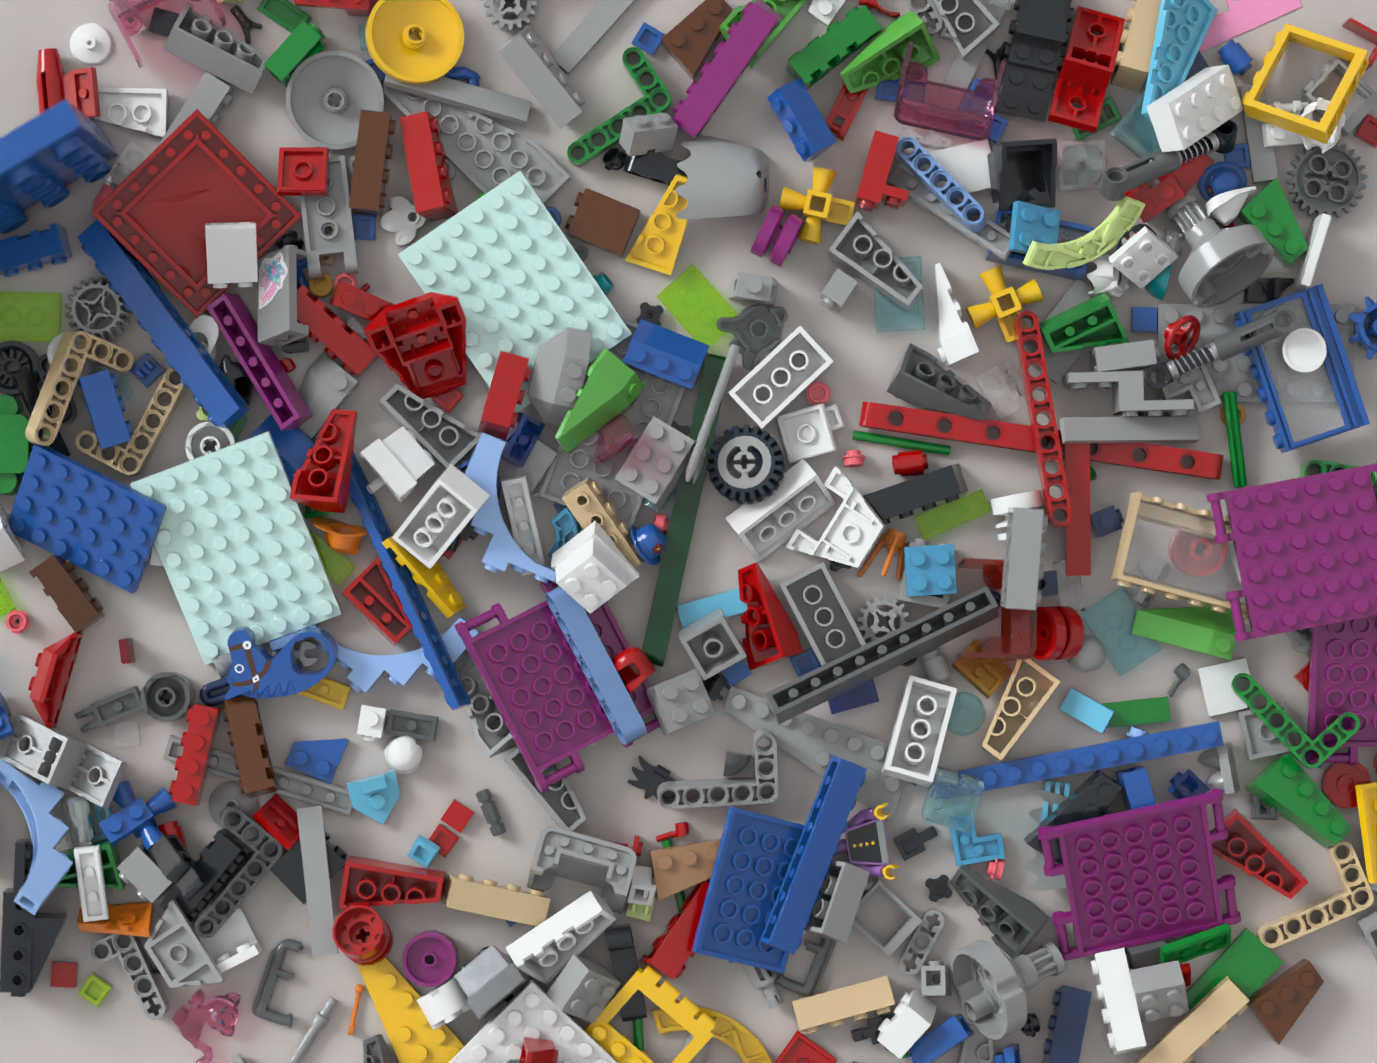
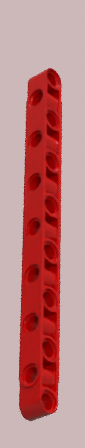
[859,401,1224,480]

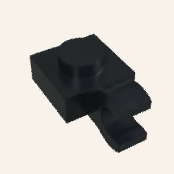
[893,826,938,861]
[851,1014,892,1045]

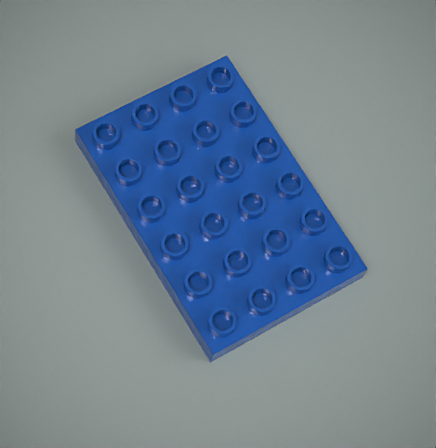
[0,99,118,234]

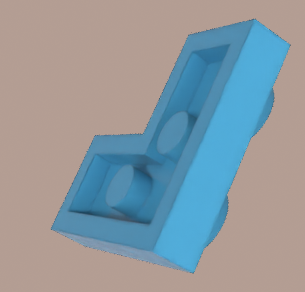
[948,813,1005,866]

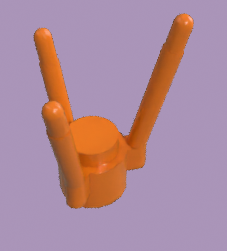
[857,529,908,580]

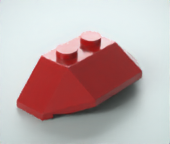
[28,632,83,729]

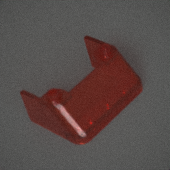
[956,558,1038,662]

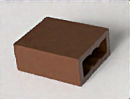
[565,188,640,258]

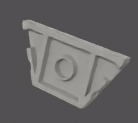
[144,899,225,988]

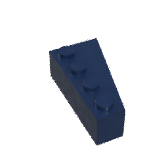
[1042,985,1092,1063]

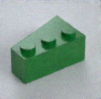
[1039,293,1129,353]
[57,839,127,890]

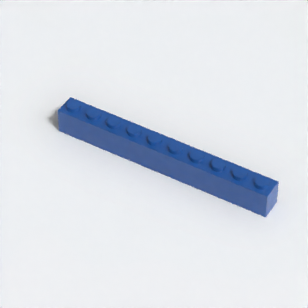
[77,219,250,428]

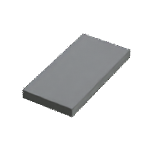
[1024,280,1117,384]

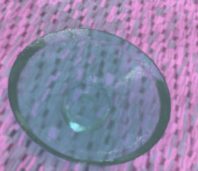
[947,692,985,736]

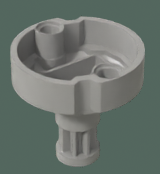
[1167,194,1274,308]
[950,940,1065,1040]

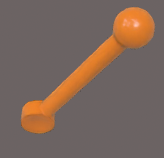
[348,984,364,1036]

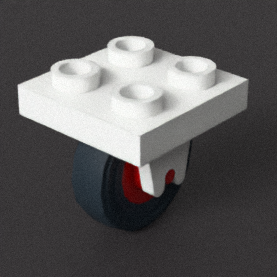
[1108,224,1178,289]

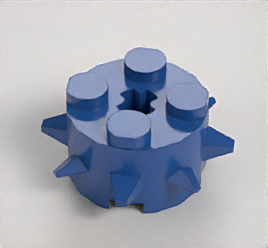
[1348,296,1377,360]

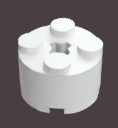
[185,421,236,460]
[417,977,471,1030]

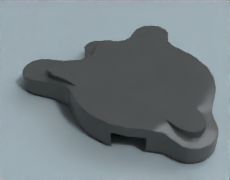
[716,304,788,371]

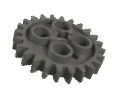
[1286,143,1367,218]

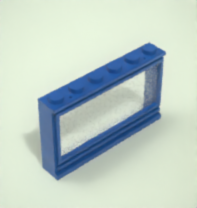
[1233,284,1370,453]

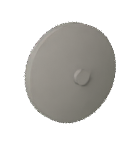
[285,51,385,150]

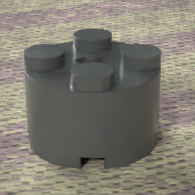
[141,672,195,722]

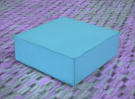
[407,835,441,869]

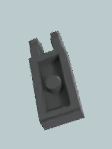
[74,686,144,733]
[383,709,439,741]

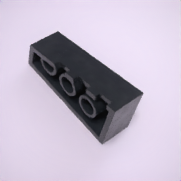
[863,463,968,525]
[1024,770,1122,863]

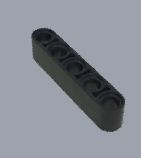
[624,151,687,186]

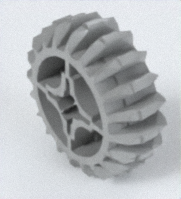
[65,277,132,341]

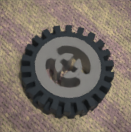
[706,425,785,504]

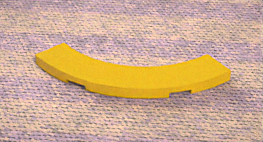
[651,1006,773,1063]

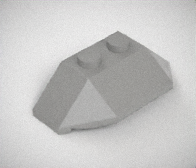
[527,327,591,426]

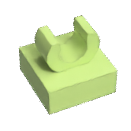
[626,897,656,922]

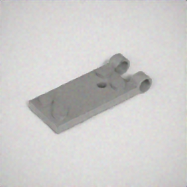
[300,155,359,279]

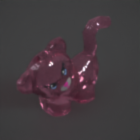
[171,988,241,1063]

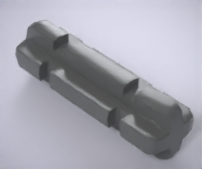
[476,789,506,836]

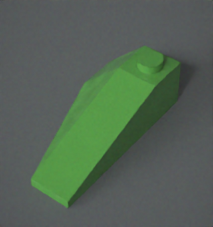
[719,0,808,69]
[840,11,940,93]
[555,349,644,453]
[1130,605,1236,660]

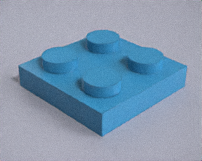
[1009,201,1061,254]
[904,544,957,597]

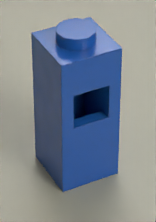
[909,1013,974,1063]

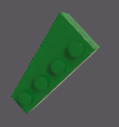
[787,5,882,90]
[1245,754,1353,848]

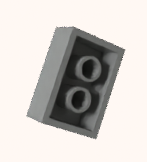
[615,416,696,508]
[804,860,870,943]

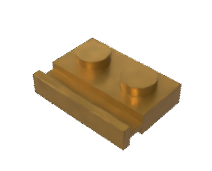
[951,639,1012,699]

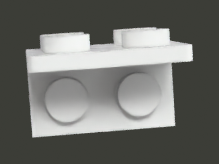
[199,908,263,973]

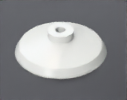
[70,23,114,66]
[1282,328,1327,372]

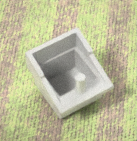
[360,426,435,504]
[551,521,639,613]

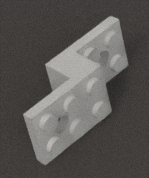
[1063,371,1194,417]
[0,713,128,809]

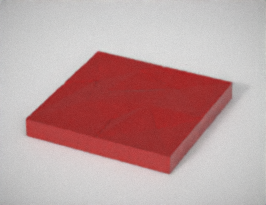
[91,109,302,318]

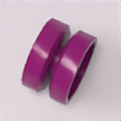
[750,204,804,267]
[402,930,459,987]

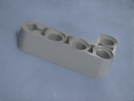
[90,934,169,1020]

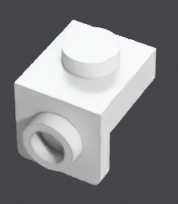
[357,705,387,742]

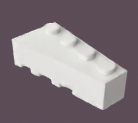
[506,890,616,985]

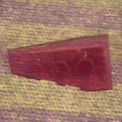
[593,414,638,467]

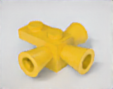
[779,167,855,245]
[966,265,1043,344]

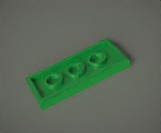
[1186,928,1283,1034]

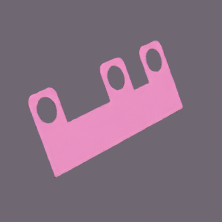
[1199,0,1302,52]

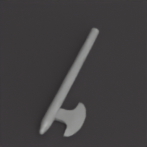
[685,344,740,485]

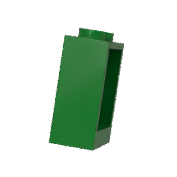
[263,21,327,88]

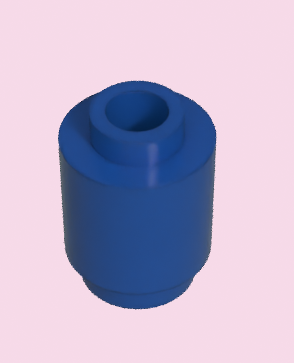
[1218,39,1253,76]

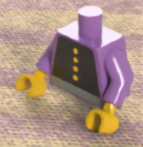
[836,803,899,880]

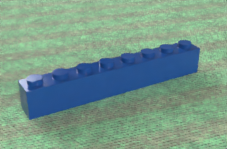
[760,756,867,955]

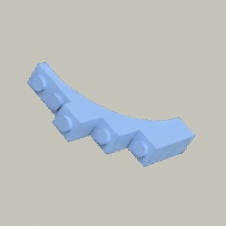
[464,432,556,583]
[315,617,480,693]
[0,759,73,915]

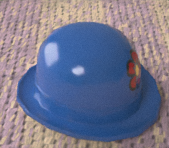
[1198,161,1247,202]
[630,524,667,565]

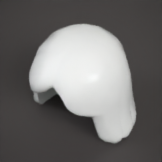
[384,736,423,774]

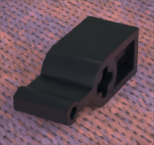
[148,835,207,900]

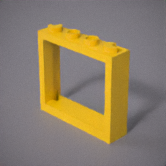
[1242,23,1369,144]

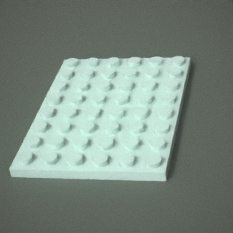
[398,171,632,413]
[130,431,343,665]

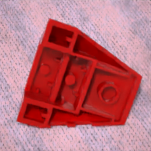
[364,292,466,399]

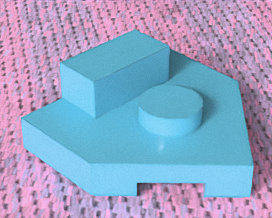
[346,770,401,825]

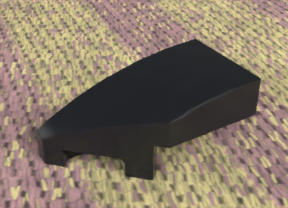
[1244,277,1295,303]

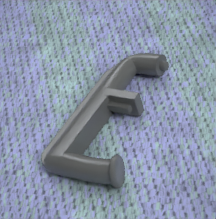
[774,938,837,997]
[252,939,304,1028]

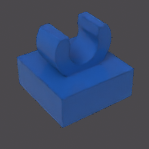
[129,353,165,388]
[993,1043,1021,1063]

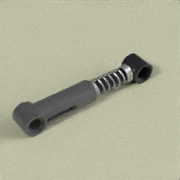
[1101,120,1238,201]
[1145,308,1297,390]

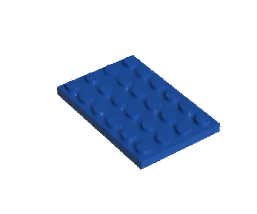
[8,444,167,594]
[692,806,805,974]

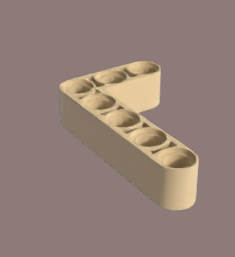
[25,330,134,446]
[75,368,187,476]
[1257,840,1374,948]

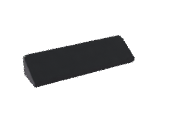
[9,367,71,456]

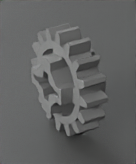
[484,0,537,32]
[856,595,910,642]

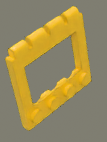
[585,965,717,1063]

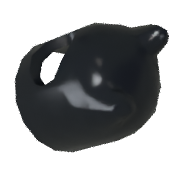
[219,354,254,405]

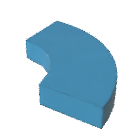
[548,507,581,559]

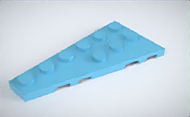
[1141,0,1217,124]

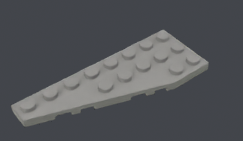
[383,86,571,205]

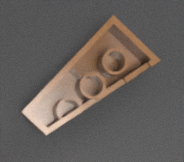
[649,838,721,901]

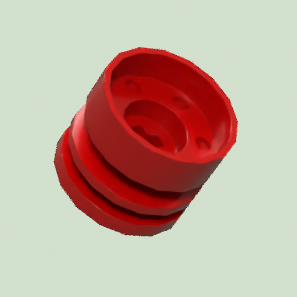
[333,905,393,966]

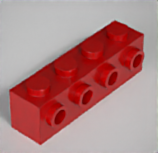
[169,704,222,806]

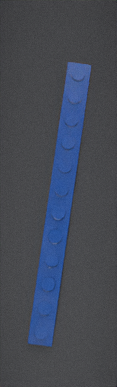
[349,451,472,710]
[929,721,1224,801]

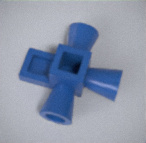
[98,781,176,854]

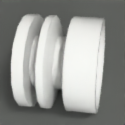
[990,490,1049,541]

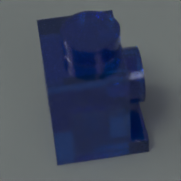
[1168,769,1210,800]

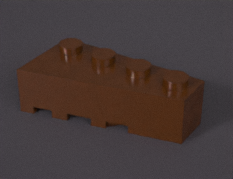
[349,109,396,217]
[222,696,278,798]

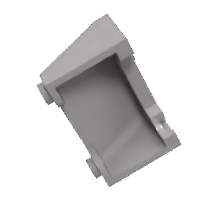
[527,826,637,914]

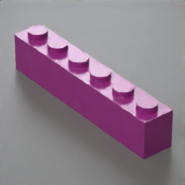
[672,0,783,138]
[207,293,313,430]

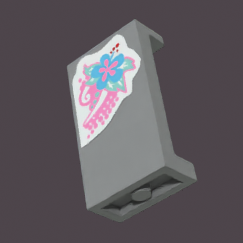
[257,245,309,348]

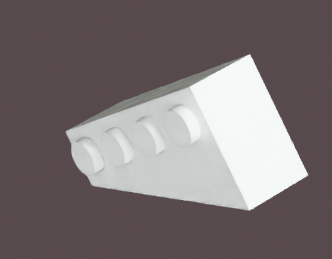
[1090,948,1146,1056]

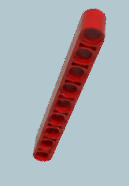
[1014,310,1072,529]

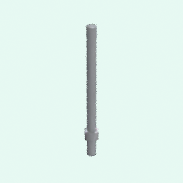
[287,997,338,1063]

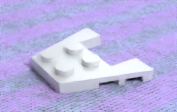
[786,466,886,568]

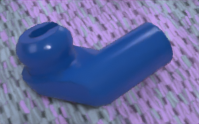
[445,66,481,87]

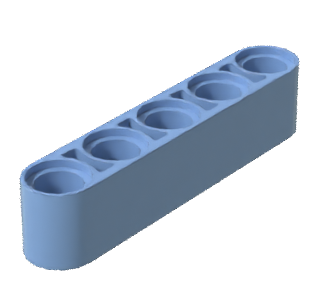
[896,137,986,232]

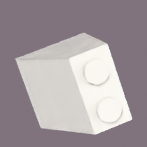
[205,222,258,288]

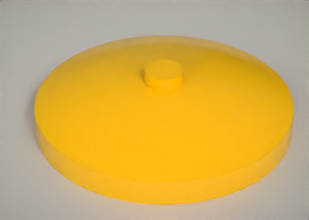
[365,0,464,85]

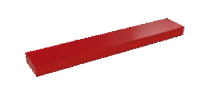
[1064,443,1091,576]

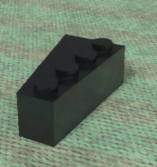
[159,828,248,923]

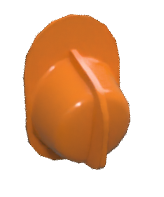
[311,517,369,555]

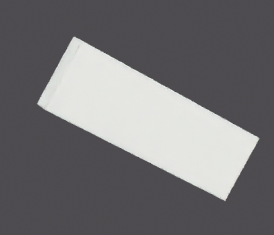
[74,845,109,922]

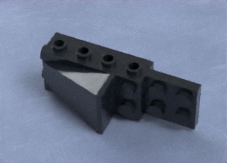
[996,0,1074,122]
[0,839,67,997]

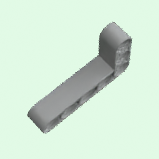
[656,729,778,809]

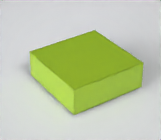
[77,973,113,1008]

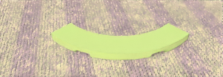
[1023,196,1146,270]

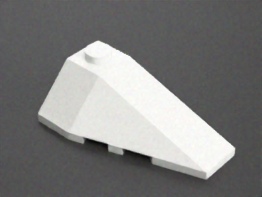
[934,263,979,366]

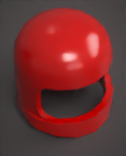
[613,647,656,693]

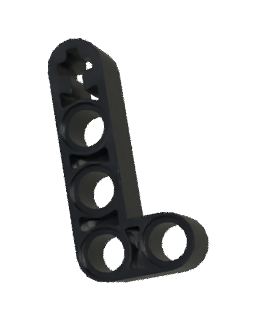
[605,923,647,1022]

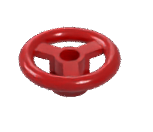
[1164,315,1201,361]

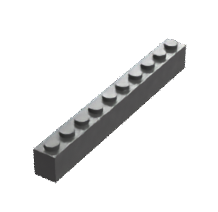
[765,586,999,724]

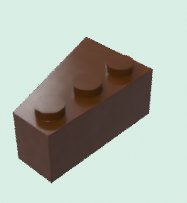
[661,0,732,80]
[29,555,104,633]
[1247,958,1324,1045]

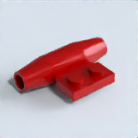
[36,48,101,119]

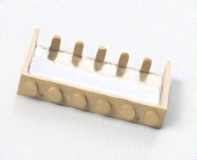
[1110,491,1249,620]

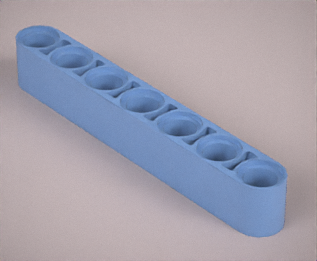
[545,586,647,745]

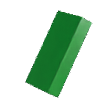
[257,0,312,33]

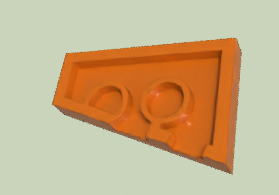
[77,901,154,937]

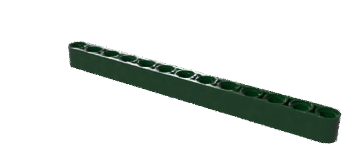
[642,353,726,667]

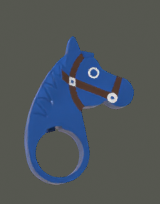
[224,627,338,700]

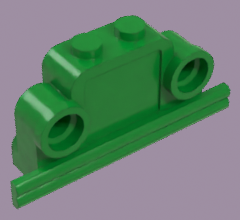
[0,395,33,495]

